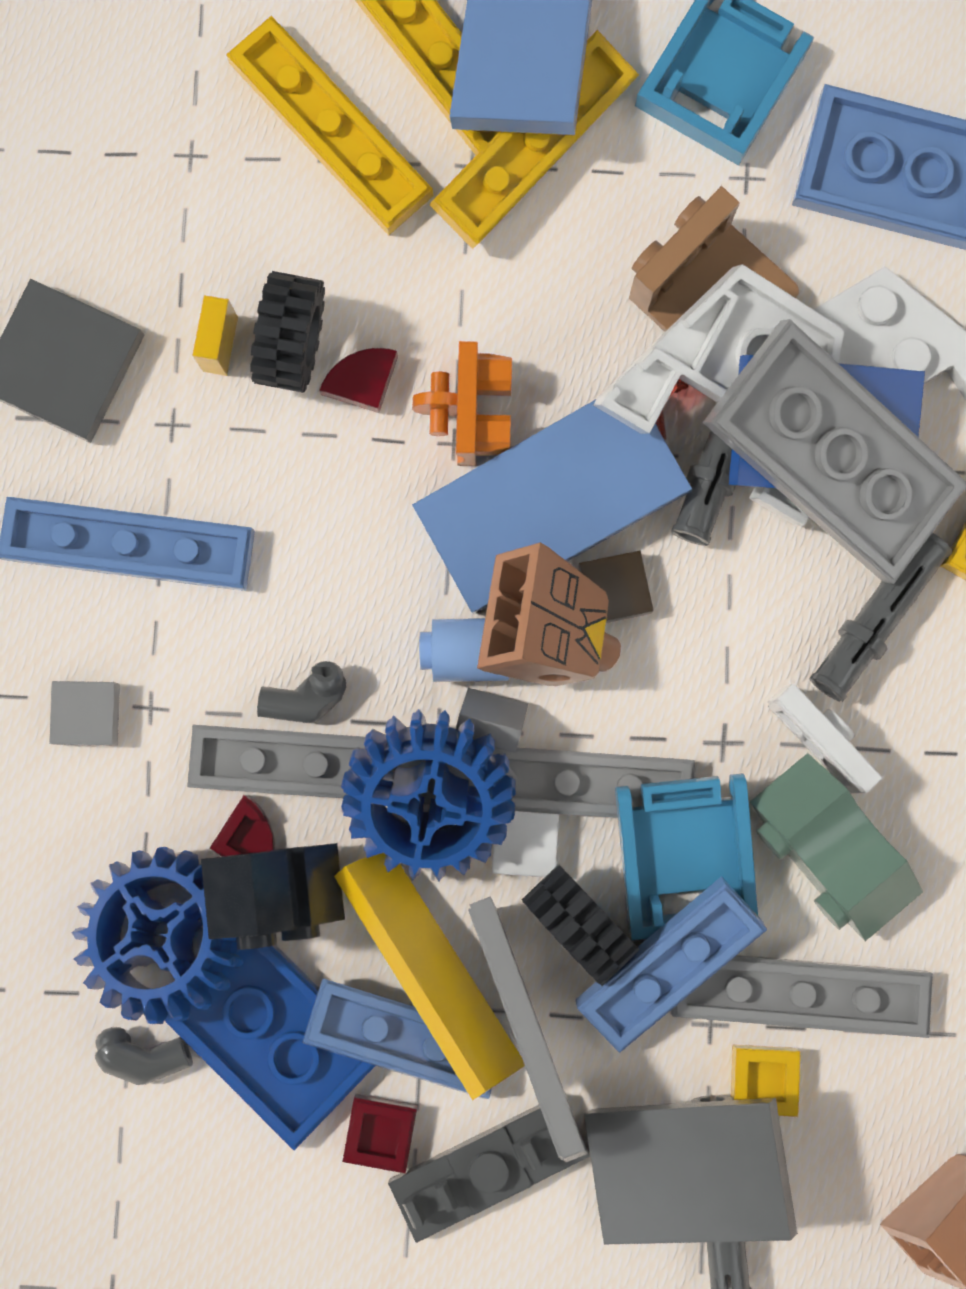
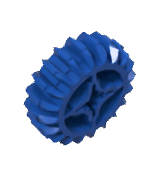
[341,709,516,882]
[71,847,244,1024]

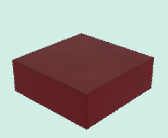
[342,1094,418,1174]

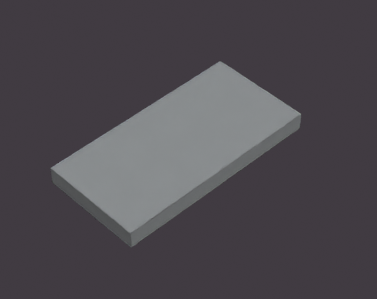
[702,319,966,584]

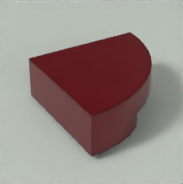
[319,348,398,413]
[209,795,275,856]

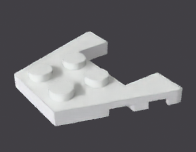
[593,264,845,526]
[813,266,966,400]

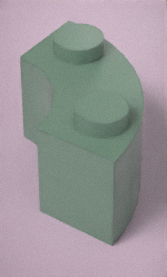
[750,753,923,942]

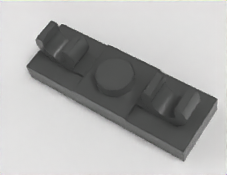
[388,1105,590,1243]

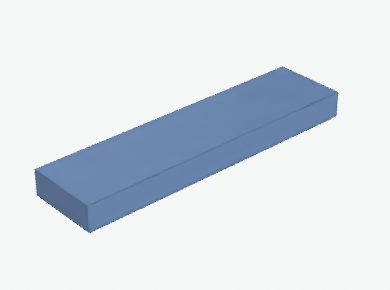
[0,496,255,591]

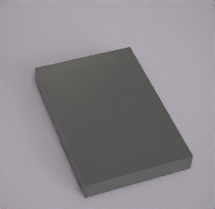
[584,1098,798,1245]

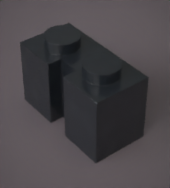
[201,843,345,950]

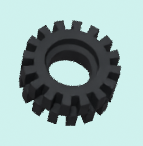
[250,271,325,393]
[521,864,639,986]

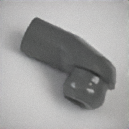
[257,661,346,723]
[95,1027,193,1085]

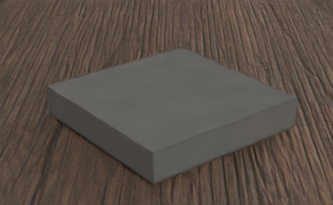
[0,278,145,443]

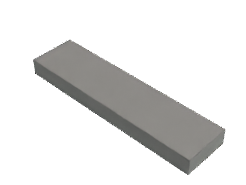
[468,896,588,1162]
[671,955,933,1038]

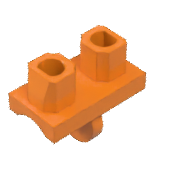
[412,341,512,466]

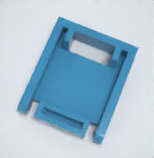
[635,0,815,166]
[615,773,758,941]

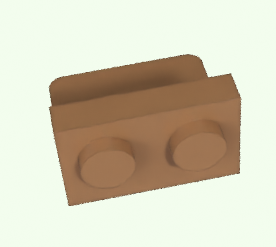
[629,186,799,332]

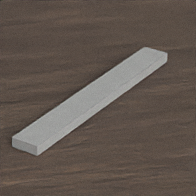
[187,724,695,818]

